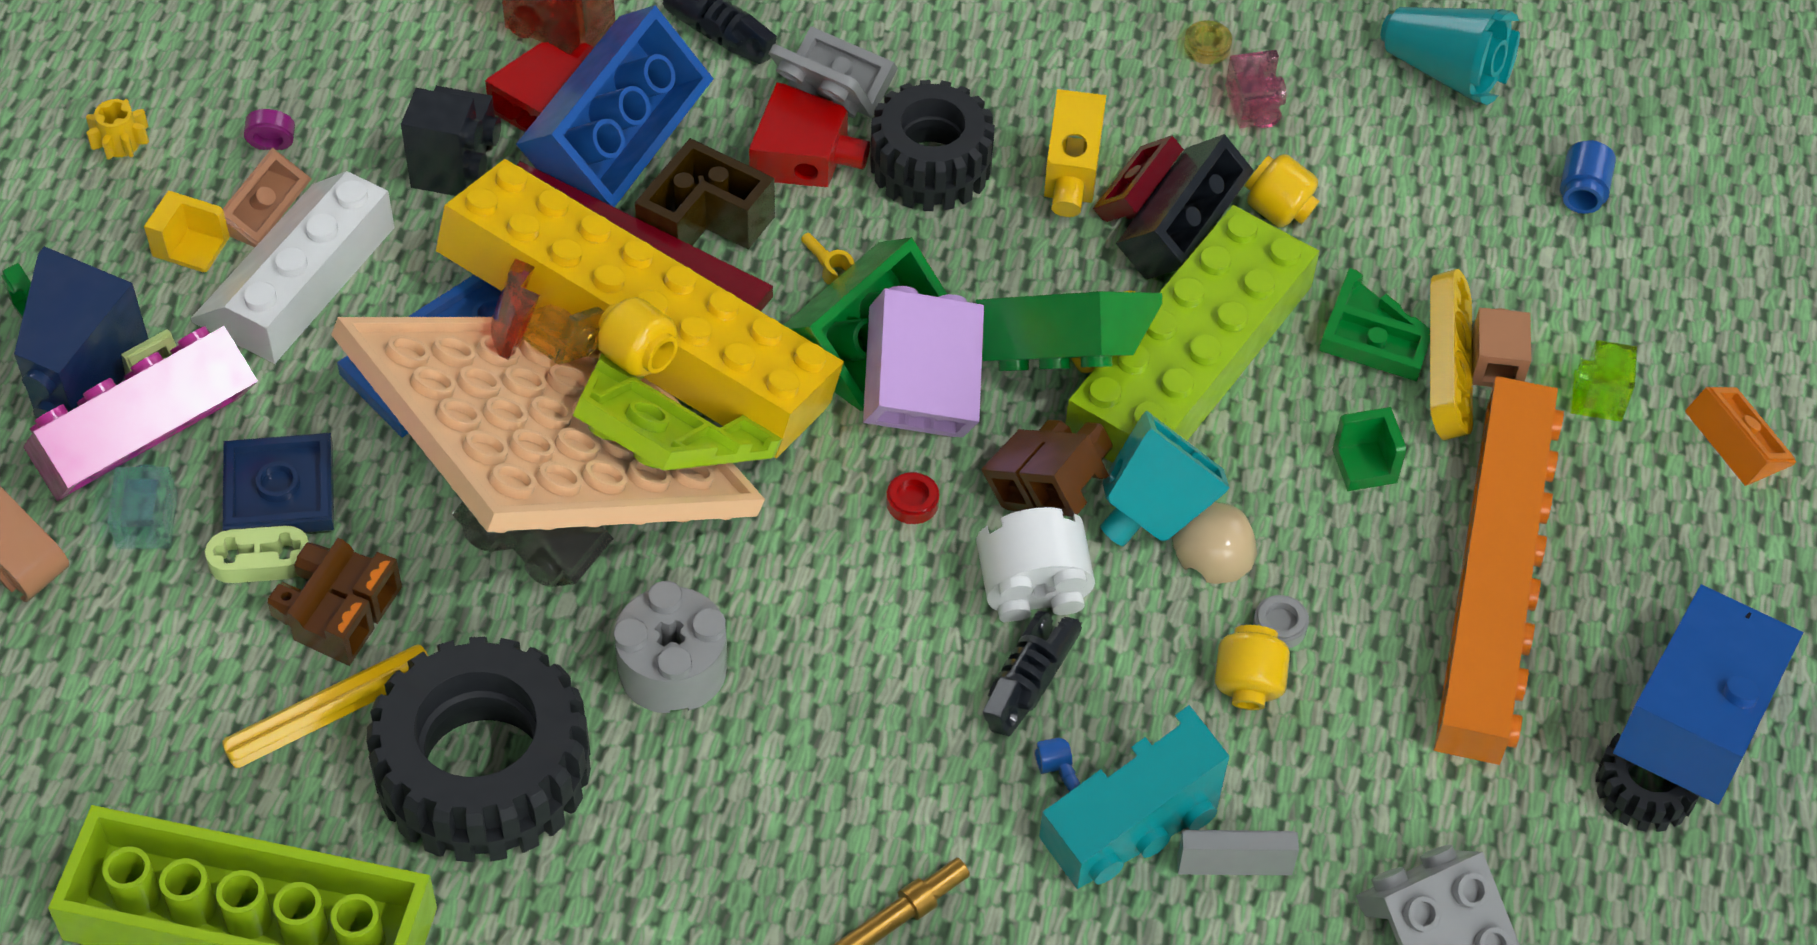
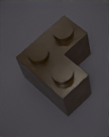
[635,138,775,250]

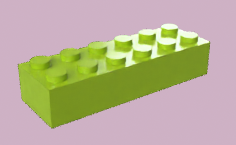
[1066,205,1320,463]
[48,805,437,945]

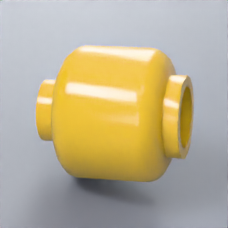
[1244,154,1320,227]
[598,297,678,377]
[1215,625,1290,710]

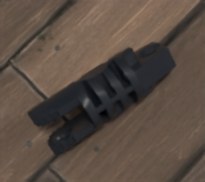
[662,0,777,64]
[983,610,1082,736]

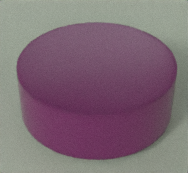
[244,109,295,150]

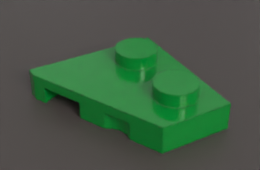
[1319,268,1430,382]

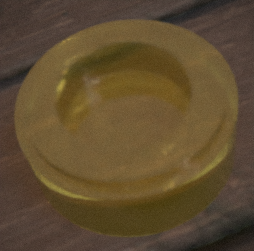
[1184,20,1232,64]

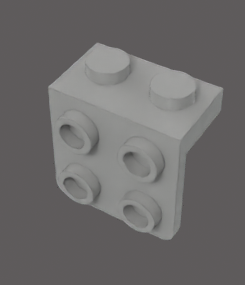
[769,26,898,118]
[1356,845,1520,945]

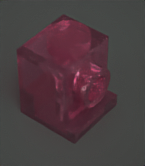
[1225,50,1286,128]

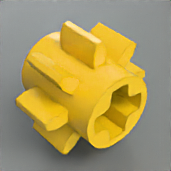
[86,99,149,160]

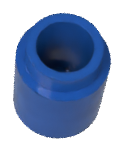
[1560,140,1616,214]

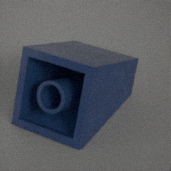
[14,246,149,418]

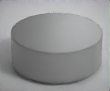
[1253,595,1309,648]

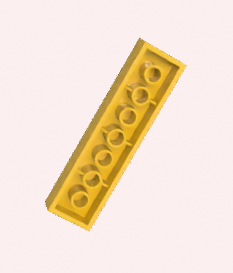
[436,159,844,459]

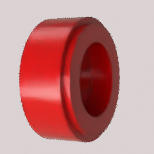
[886,472,940,524]

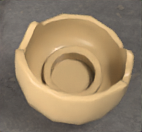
[1172,502,1257,584]

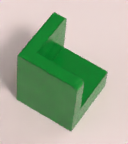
[1332,407,1406,491]

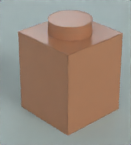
[1472,307,1531,387]

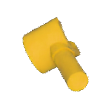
[801,233,854,285]

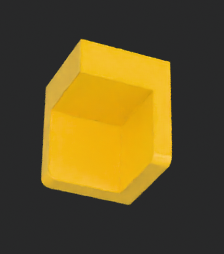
[144,190,230,272]

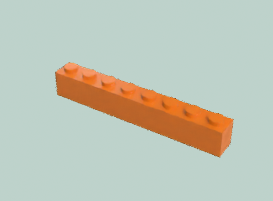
[1434,376,1564,765]

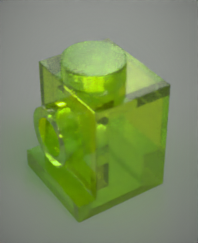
[1570,340,1637,422]

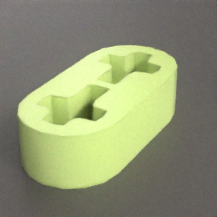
[205,526,309,583]

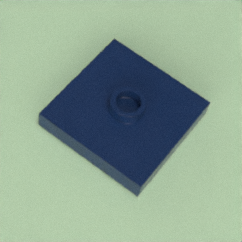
[222,433,334,533]

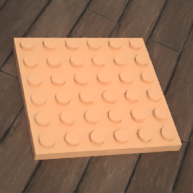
[331,317,765,533]

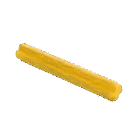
[222,645,429,768]

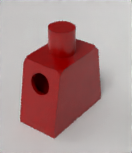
[485,42,594,132]
[749,82,870,188]

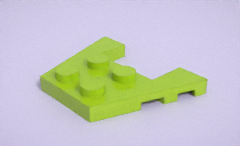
[573,354,783,471]

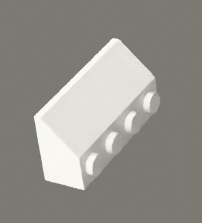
[191,171,395,364]

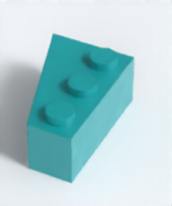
[1039,705,1229,889]

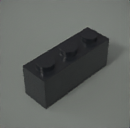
[1116,134,1254,280]

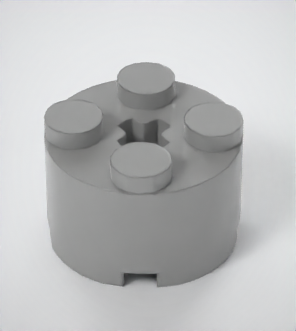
[614,581,727,713]

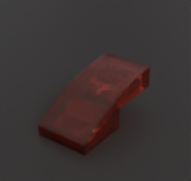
[491,258,540,360]

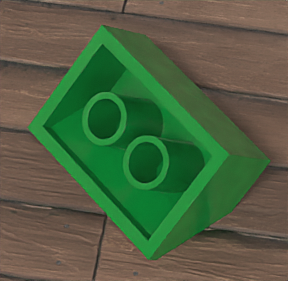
[783,237,948,411]
[976,291,1163,371]

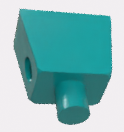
[1100,410,1230,547]

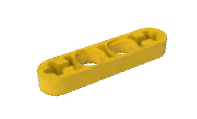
[1430,269,1473,440]

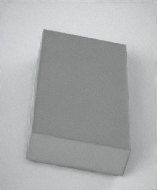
[1177,830,1299,875]

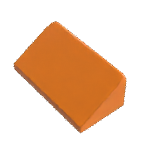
[1685,387,1796,486]

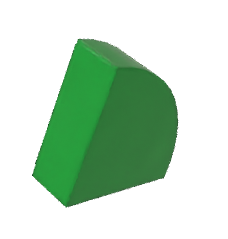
[1,263,31,318]

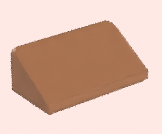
[223,147,312,247]

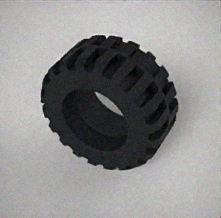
[366,637,591,862]

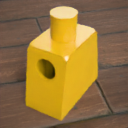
[1044,89,1107,217]

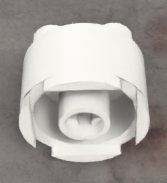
[976,507,1095,622]

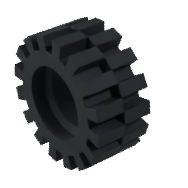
[1595,733,1699,832]

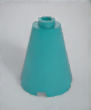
[1380,7,1520,105]

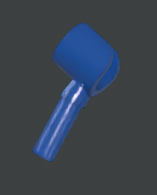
[1034,738,1081,792]

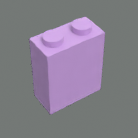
[863,286,984,437]

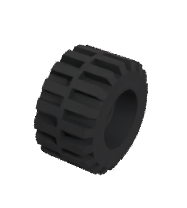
[870,80,995,211]

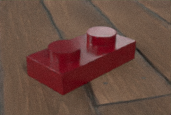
[1093,135,1184,222]

